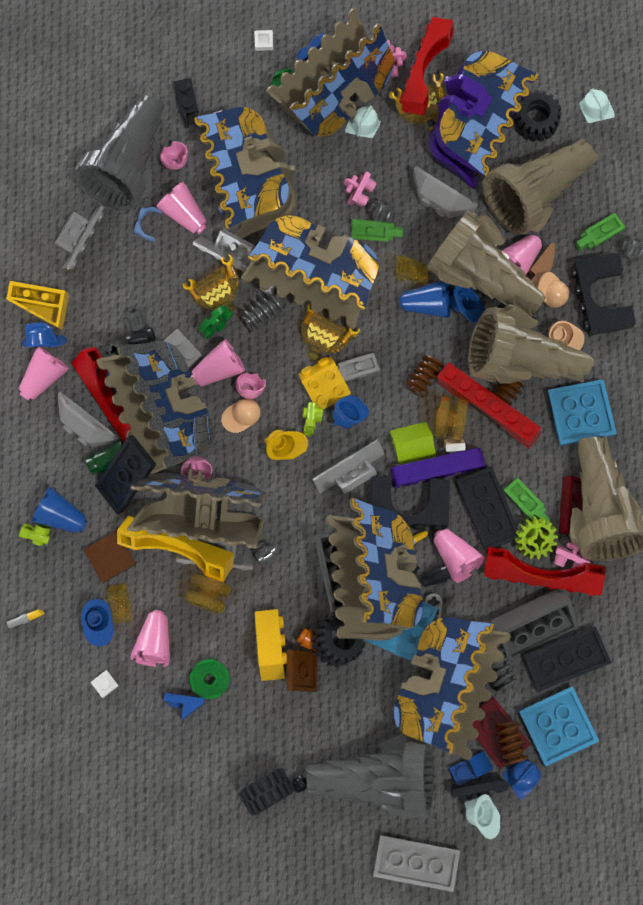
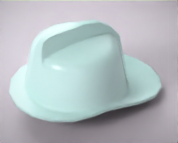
[579,89,615,123]
[345,106,381,138]
[464,794,500,839]

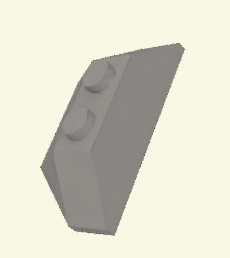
[413,166,478,218]
[58,391,120,447]

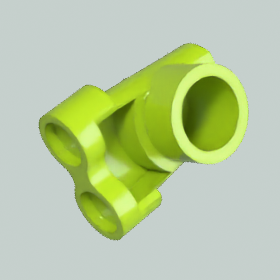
[302,402,323,436]
[19,523,51,546]

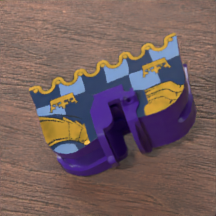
[429,51,538,189]

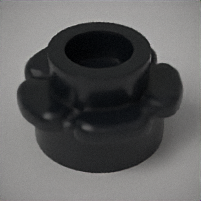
[292,775,307,793]

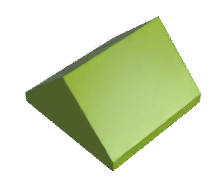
[390,422,436,465]

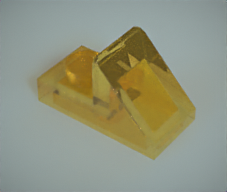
[396,255,428,284]
[108,583,133,625]

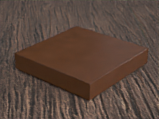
[83,531,136,583]
[287,650,318,692]

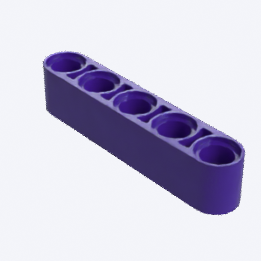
[390,448,486,488]

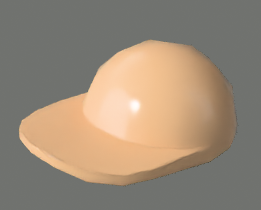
[537,272,569,308]
[547,321,584,350]
[221,398,260,433]

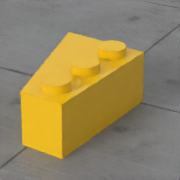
[6,281,70,330]
[255,609,287,681]

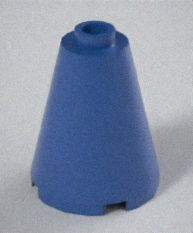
[399,281,451,318]
[31,487,88,533]

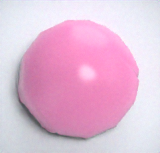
[160,141,188,170]
[236,373,266,399]
[181,456,213,479]

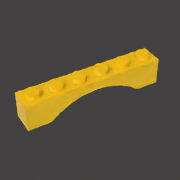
[117,516,234,582]

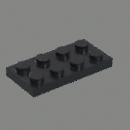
[95,435,156,515]
[456,466,519,552]
[523,627,611,692]

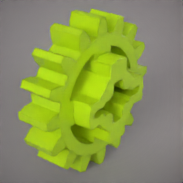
[515,517,558,559]

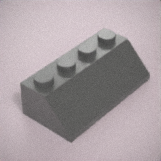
[314,533,343,614]
[490,589,579,662]

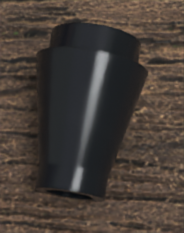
[126,327,156,345]
[421,564,451,588]

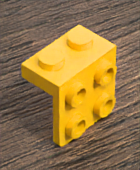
[298,356,351,409]

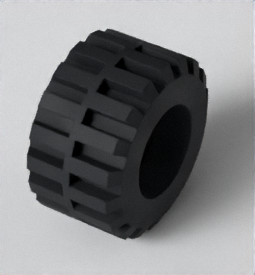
[513,90,562,142]
[311,614,366,667]
[239,768,295,816]

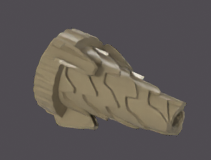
[483,139,599,234]
[426,211,546,317]
[468,304,594,383]
[570,436,643,561]

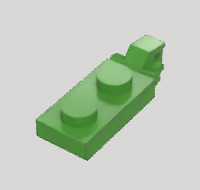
[575,213,626,252]
[351,219,403,242]
[503,478,550,521]

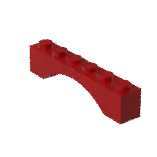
[400,17,454,115]
[71,347,131,442]
[437,362,541,449]
[484,547,606,596]

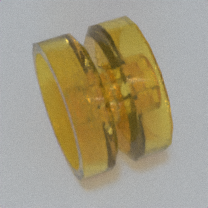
[435,395,468,441]
[183,574,233,615]

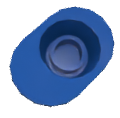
[450,286,485,323]
[22,322,67,347]
[332,395,369,429]
[81,599,113,647]
[502,760,542,799]

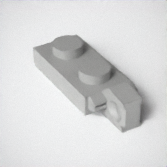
[337,353,380,382]

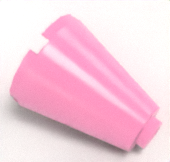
[157,182,207,234]
[502,234,542,276]
[191,339,245,387]
[19,346,68,400]
[433,529,485,583]
[130,610,170,667]

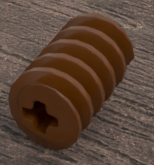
[405,355,444,398]
[492,381,524,406]
[496,721,529,765]

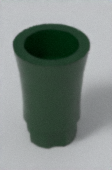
[86,438,124,475]

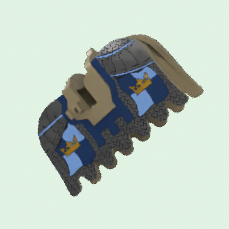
[97,341,214,475]
[127,469,267,548]

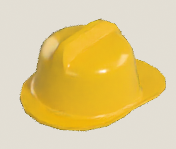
[264,430,308,460]

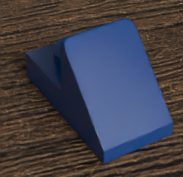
[164,693,206,721]
[449,751,493,787]

